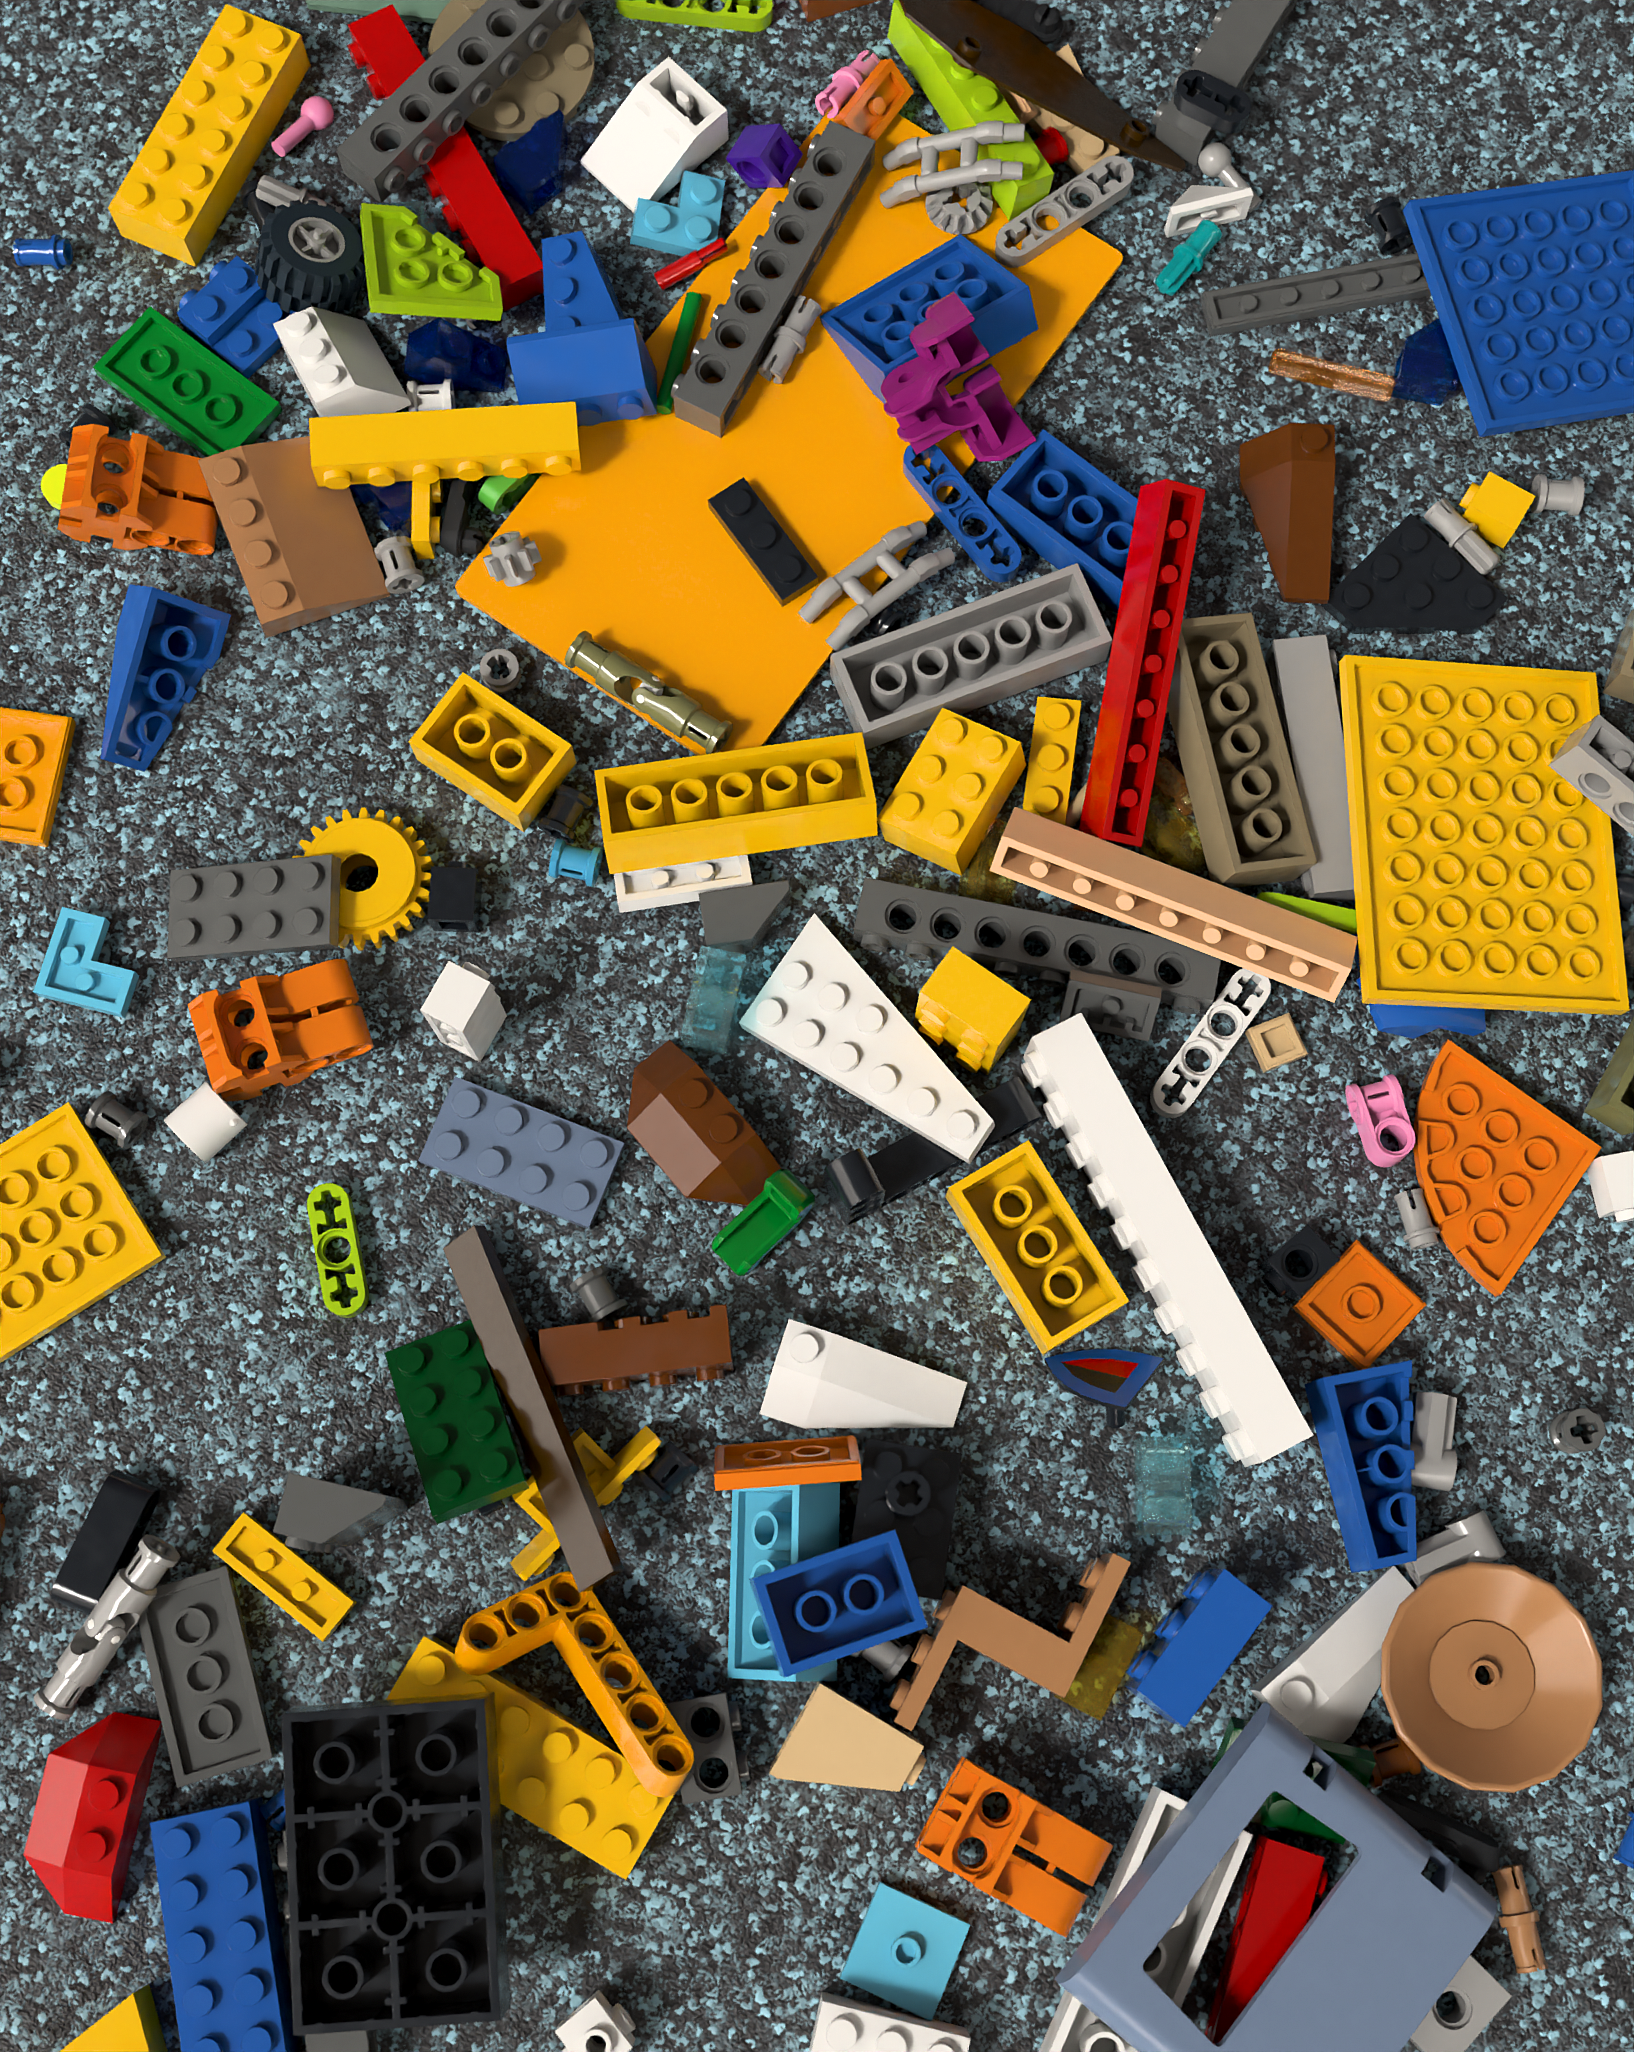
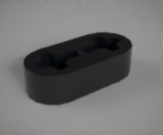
[1173,70,1252,134]

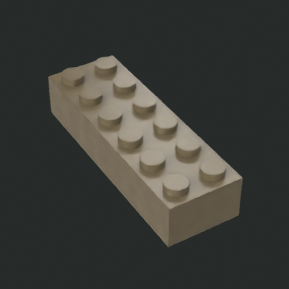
[1167,612,1317,889]

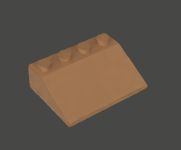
[198,436,390,638]

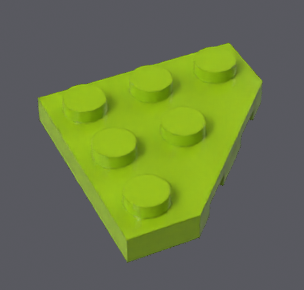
[360,203,503,321]

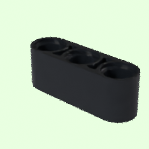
[51,1469,161,1616]

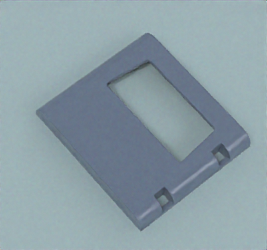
[1054,1701,1497,2052]

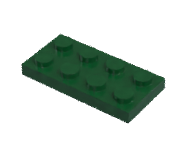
[384,1319,529,1524]

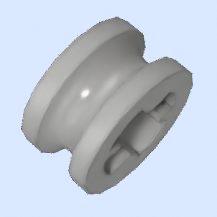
[480,649,521,694]

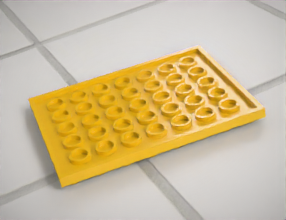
[1339,655,1630,1015]

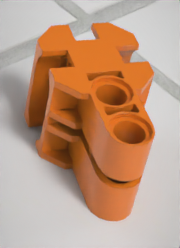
[57,424,219,555]
[187,959,374,1102]
[914,1756,1114,1937]

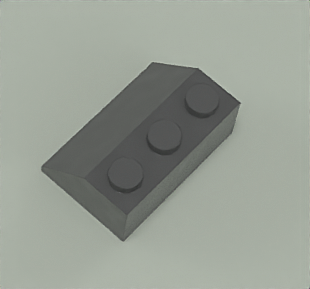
[273,1472,410,1554]

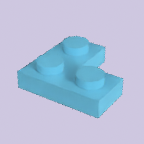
[630,170,725,263]
[33,907,139,1018]

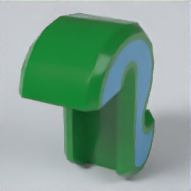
[711,1169,815,1276]

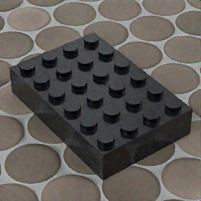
[282,1692,510,2036]

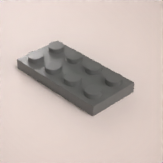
[167,854,341,962]
[138,1566,277,1788]

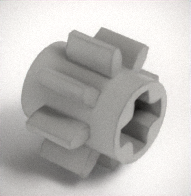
[483,531,542,587]

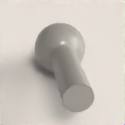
[1198,142,1262,213]

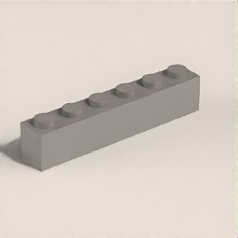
[1265,634,1355,904]

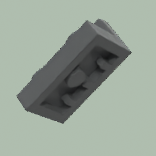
[1059,969,1162,1042]

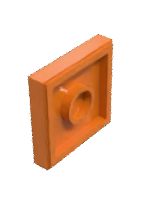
[1292,1239,1426,1370]

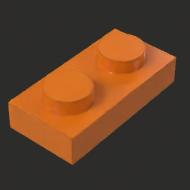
[833,59,914,142]

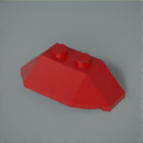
[23,1712,163,1923]

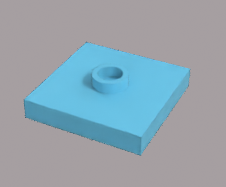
[840,1881,970,2021]

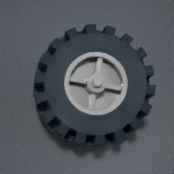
[255,200,366,314]

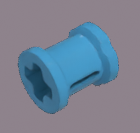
[549,839,603,887]

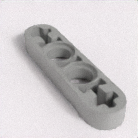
[994,156,1134,268]

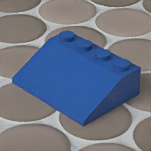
[820,234,1038,404]

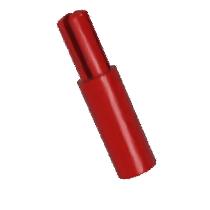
[654,238,729,290]

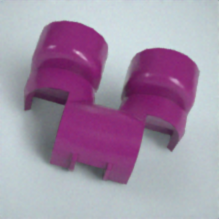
[880,292,1036,462]

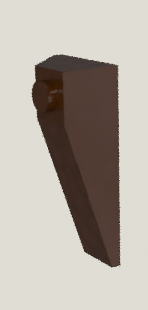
[1238,423,1336,604]

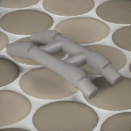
[880,121,1025,208]
[798,520,955,652]

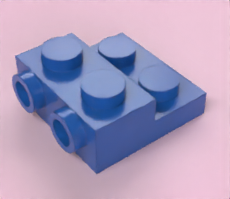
[177,256,296,379]

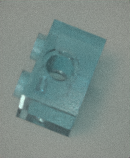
[681,946,747,1055]

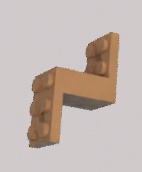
[887,1553,1131,1731]

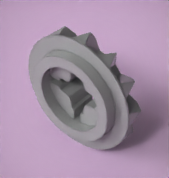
[925,181,993,235]

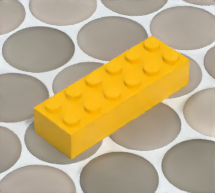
[108,4,310,267]
[594,732,878,874]
[386,1635,674,1880]

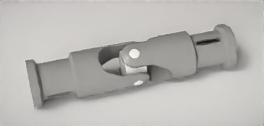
[34,1534,180,1720]

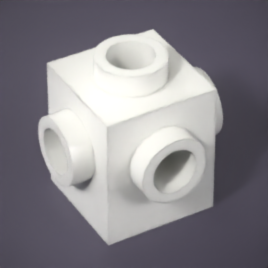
[555,1990,636,2052]

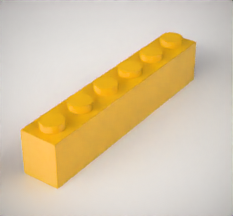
[309,402,581,490]

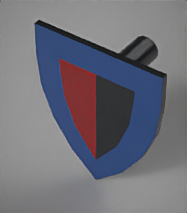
[1044,1349,1164,1428]

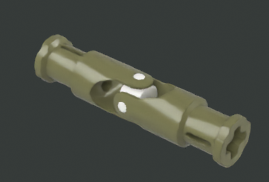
[564,631,733,754]

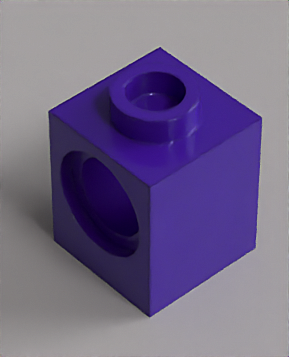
[726,124,803,188]

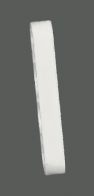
[1150,968,1271,1118]

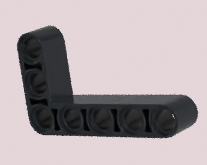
[823,1077,1042,1225]

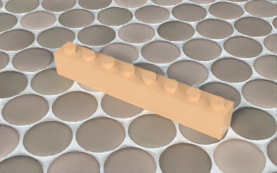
[990,807,1358,1002]

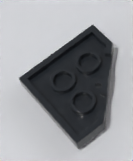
[1320,513,1508,634]

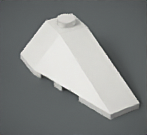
[760,1319,967,1429]
[1250,1566,1415,1744]

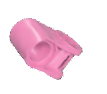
[1345,1074,1416,1168]

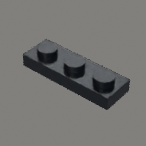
[708,477,818,607]

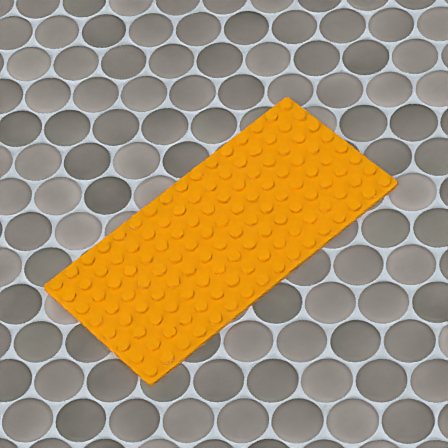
[455,107,1123,755]

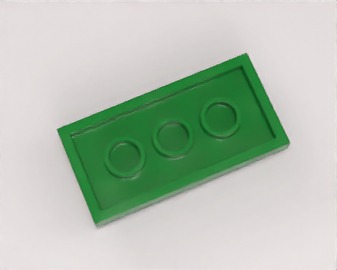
[93,306,283,457]

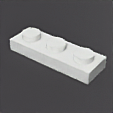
[614,854,753,913]

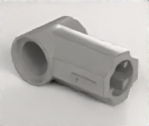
[1410,1391,1457,1491]
[1404,1509,1506,1587]

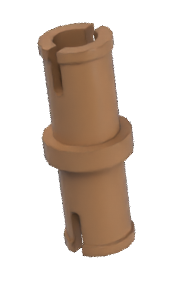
[1491,1864,1549,1973]

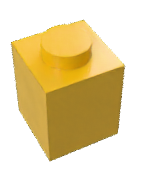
[1459,471,1535,549]

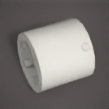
[164,1081,247,1163]

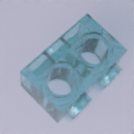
[1134,1436,1192,1536]

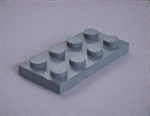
[418,1076,626,1230]

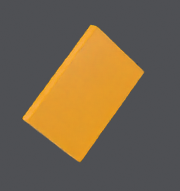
[0,707,76,847]

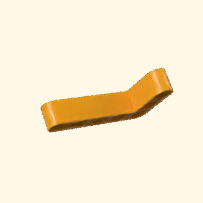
[454,1571,694,1797]

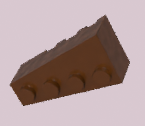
[538,1304,734,1398]

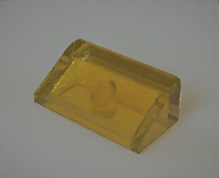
[1140,788,1206,874]
[957,818,1014,906]
[1054,1613,1144,1721]

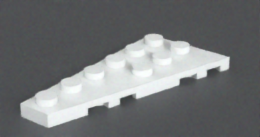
[739,913,995,1164]

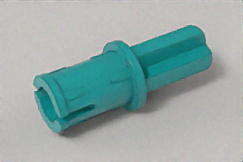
[1155,220,1222,296]

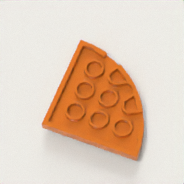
[1413,1039,1602,1297]

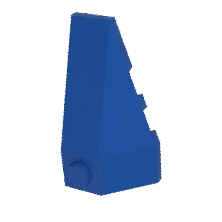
[100,584,231,772]

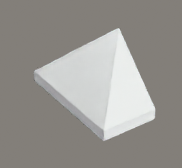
[1164,185,1253,238]

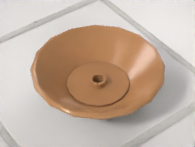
[1381,1562,1602,1793]

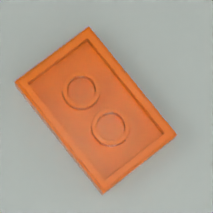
[714,1435,862,1491]

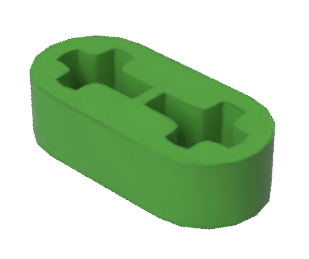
[478,473,542,515]

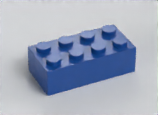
[986,429,1138,614]

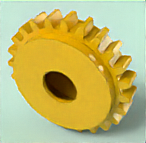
[292,807,434,951]

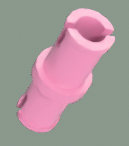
[815,50,880,118]

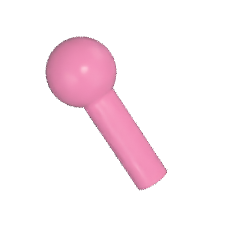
[272,96,334,157]

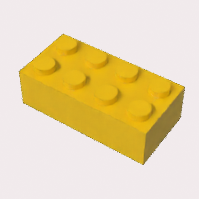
[945,1140,1129,1355]

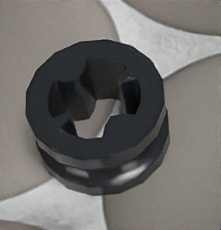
[864,603,906,637]

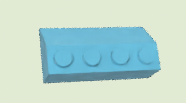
[727,1482,840,1682]

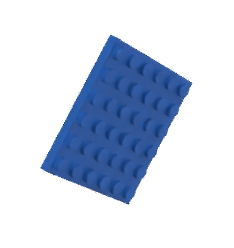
[1403,170,1634,437]

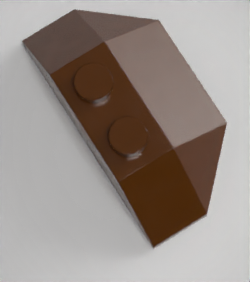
[627,1039,782,1206]

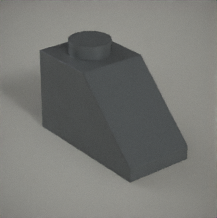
[698,880,790,961]

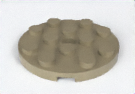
[428,0,595,142]

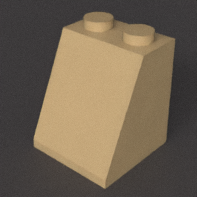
[769,1681,927,1792]

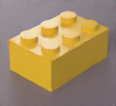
[409,672,576,832]
[877,708,1026,876]
[913,946,1031,1075]

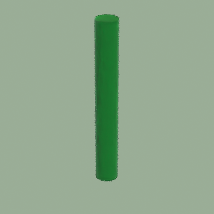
[657,292,703,414]

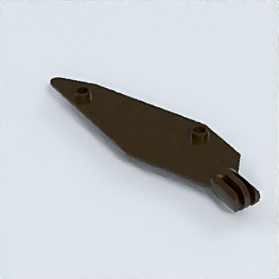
[899,0,1186,172]

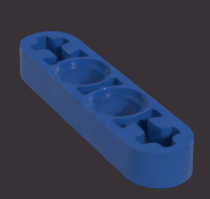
[903,444,1022,583]

